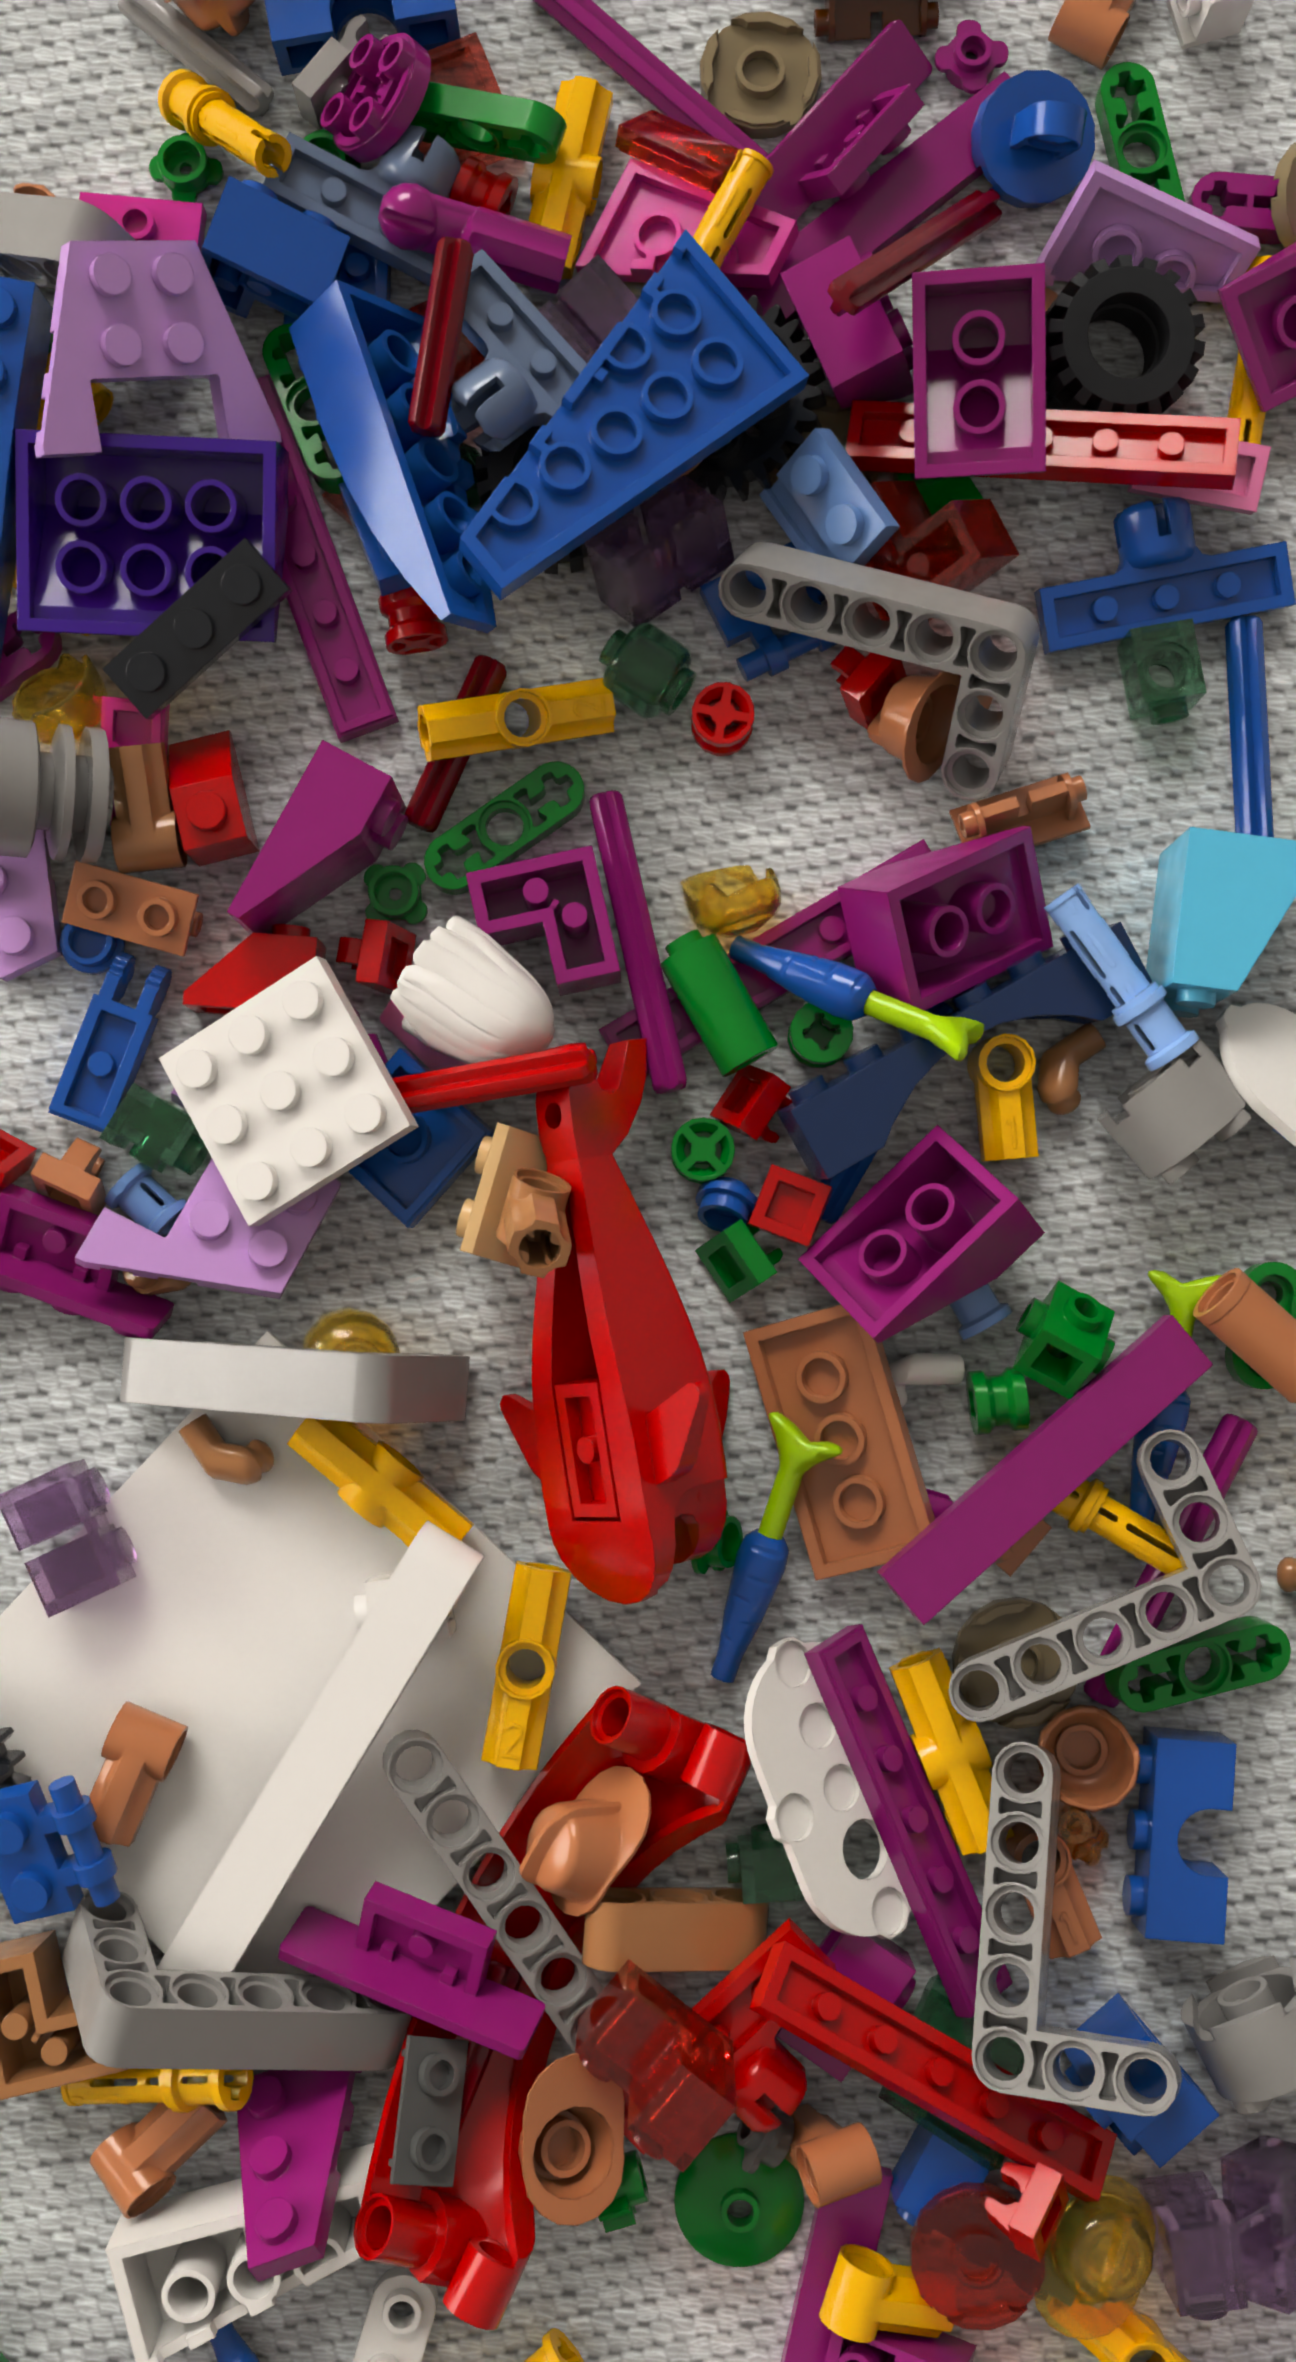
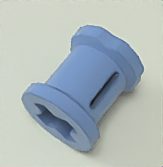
[104,1162,187,1237]
[950,1284,1013,1340]

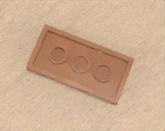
[743,1304,935,1581]

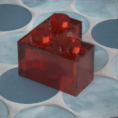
[865,480,1020,622]
[575,1959,737,2172]

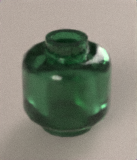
[599,623,696,719]

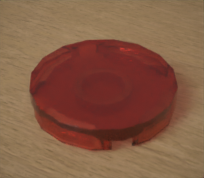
[910,2182,1045,2330]

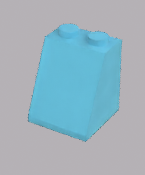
[1146,827,1296,1018]

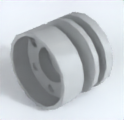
[0,717,114,864]

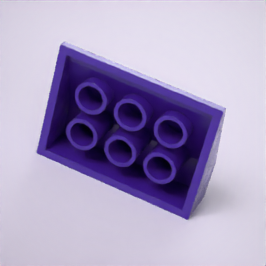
[15,429,289,643]

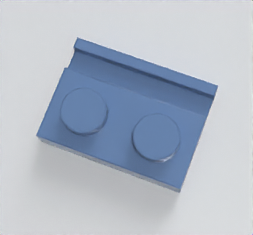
[759,428,900,566]

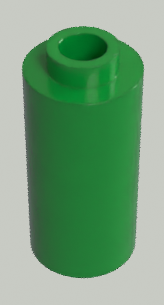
[660,929,779,1077]

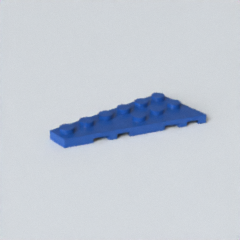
[459,229,809,601]

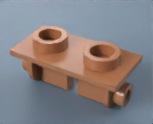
[949,772,1091,846]
[61,860,203,957]

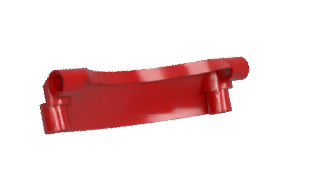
[354,1686,752,2330]

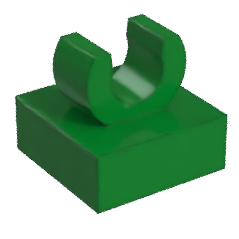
[695,1219,783,1303]

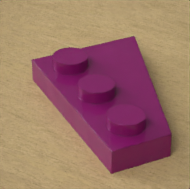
[237,2070,362,2282]

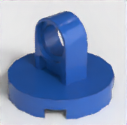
[971,70,1095,208]

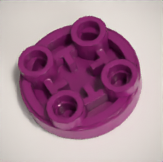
[320,33,431,163]

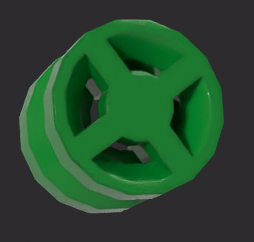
[787,1003,854,1069]
[671,1117,735,1184]
[966,1367,1030,1436]

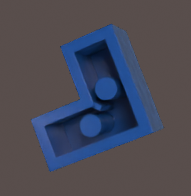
[201,176,350,320]
[1064,1993,1220,2168]

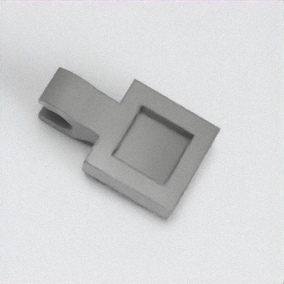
[291,14,388,130]

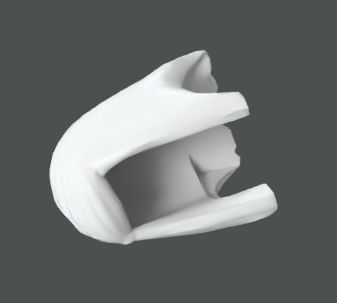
[390,916,555,1064]

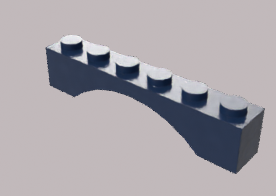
[777,922,1152,1179]

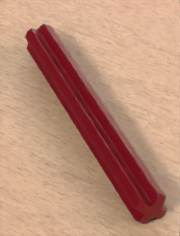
[827,188,1002,317]

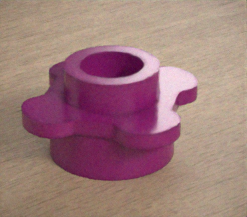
[934,20,1009,94]

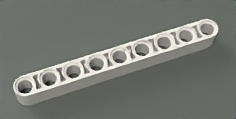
[157,1520,485,1972]

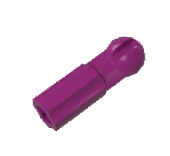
[378,183,572,295]

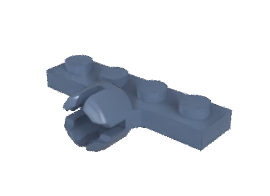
[263,125,460,286]
[450,249,587,452]

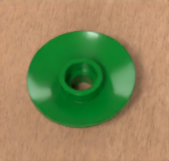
[674,2132,804,2267]

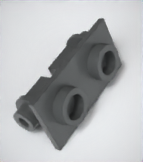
[388,2035,469,2187]

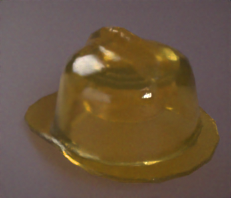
[1032,2175,1156,2340]

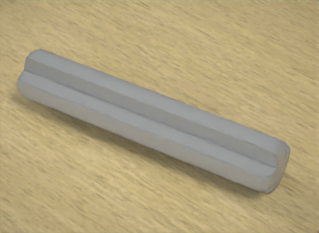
[118,0,274,118]

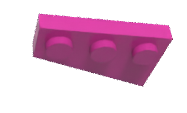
[575,158,799,289]

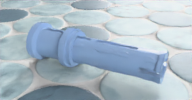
[1044,883,1200,1072]

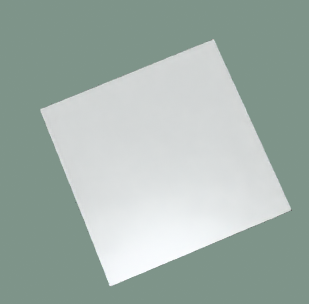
[0,1331,641,1975]

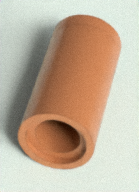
[1193,1268,1296,1403]

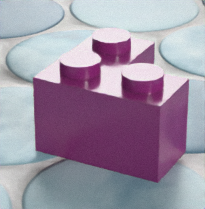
[465,845,621,996]

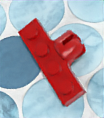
[618,1918,836,2155]

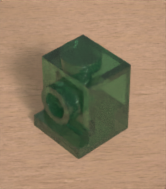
[99,1083,208,1175]
[725,1823,805,1904]

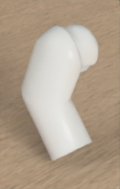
[889,1353,965,1407]

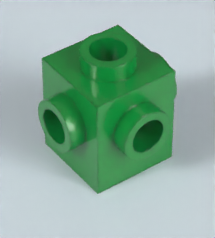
[1013,1281,1115,1399]

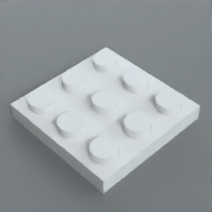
[158,956,419,1226]

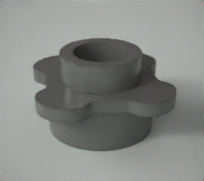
[737,2104,795,2174]

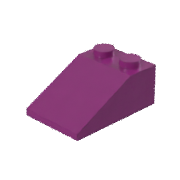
[1217,242,1296,412]
[912,263,1046,480]
[227,740,408,935]
[837,826,1053,1010]
[798,1124,1045,1344]

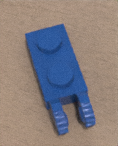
[48,951,172,1136]

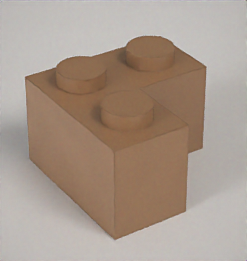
[0,1930,128,2100]

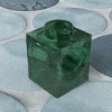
[1117,618,1207,725]

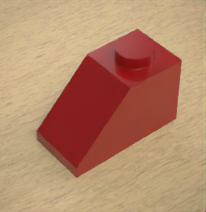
[169,730,260,867]
[183,924,326,1015]

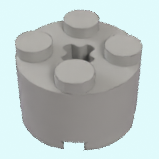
[1098,1038,1252,1184]
[1181,1955,1296,2115]

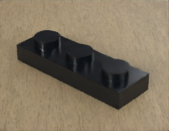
[102,538,293,719]

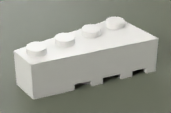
[105,2143,375,2362]

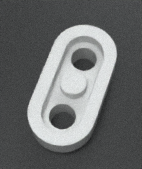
[353,2266,438,2362]

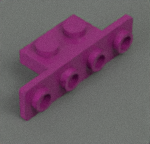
[755,20,932,220]
[0,1184,174,1339]
[278,1881,545,2060]

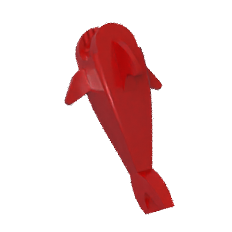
[500,1038,730,1605]

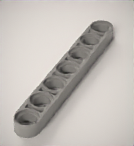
[383,1730,646,2070]

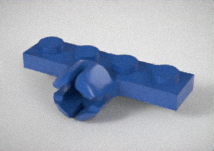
[1034,497,1296,655]

